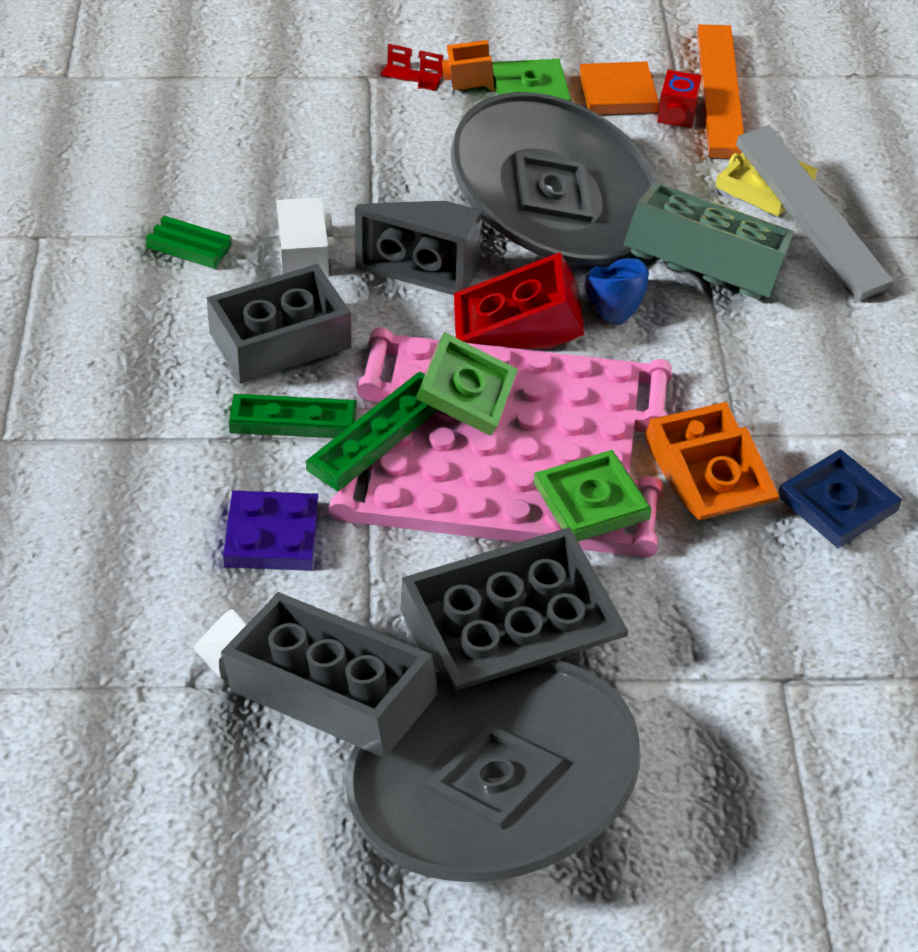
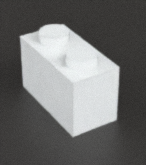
[276,197,335,276]

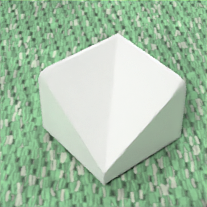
[194,609,247,679]

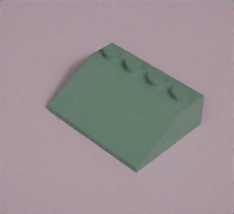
[623,182,795,299]

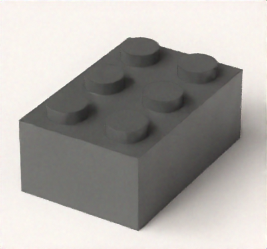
[206,264,351,384]

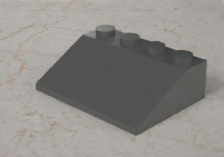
[400,527,628,691]

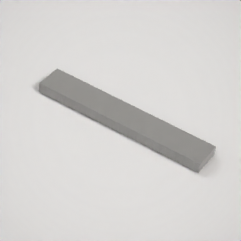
[736,125,894,301]

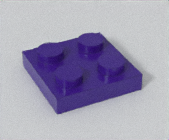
[223,490,319,571]

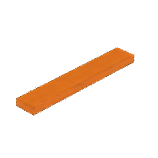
[697,24,744,159]

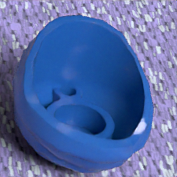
[584,258,649,325]

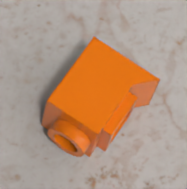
[442,40,495,92]

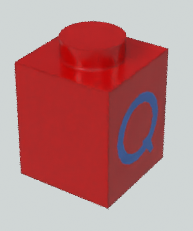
[657,70,702,128]

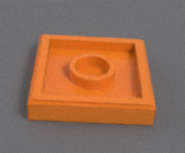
[579,61,659,115]

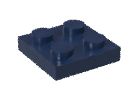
[778,449,902,549]

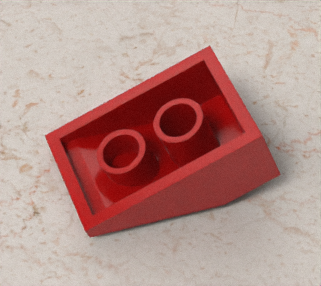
[454,252,585,349]

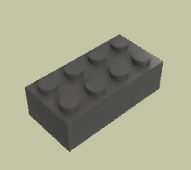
[221,592,438,758]

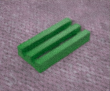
[146,215,232,269]

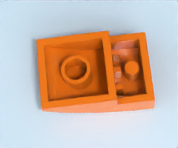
[644,401,780,521]

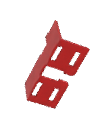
[381,44,444,91]

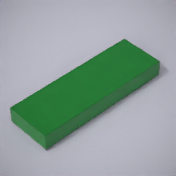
[229,394,357,438]

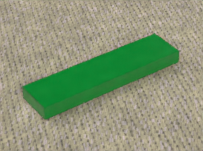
[306,371,438,492]

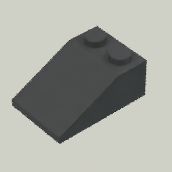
[355,201,482,295]

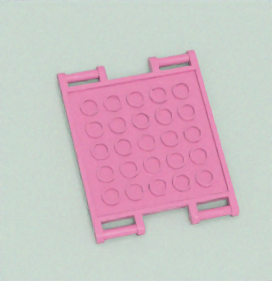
[328,328,672,557]

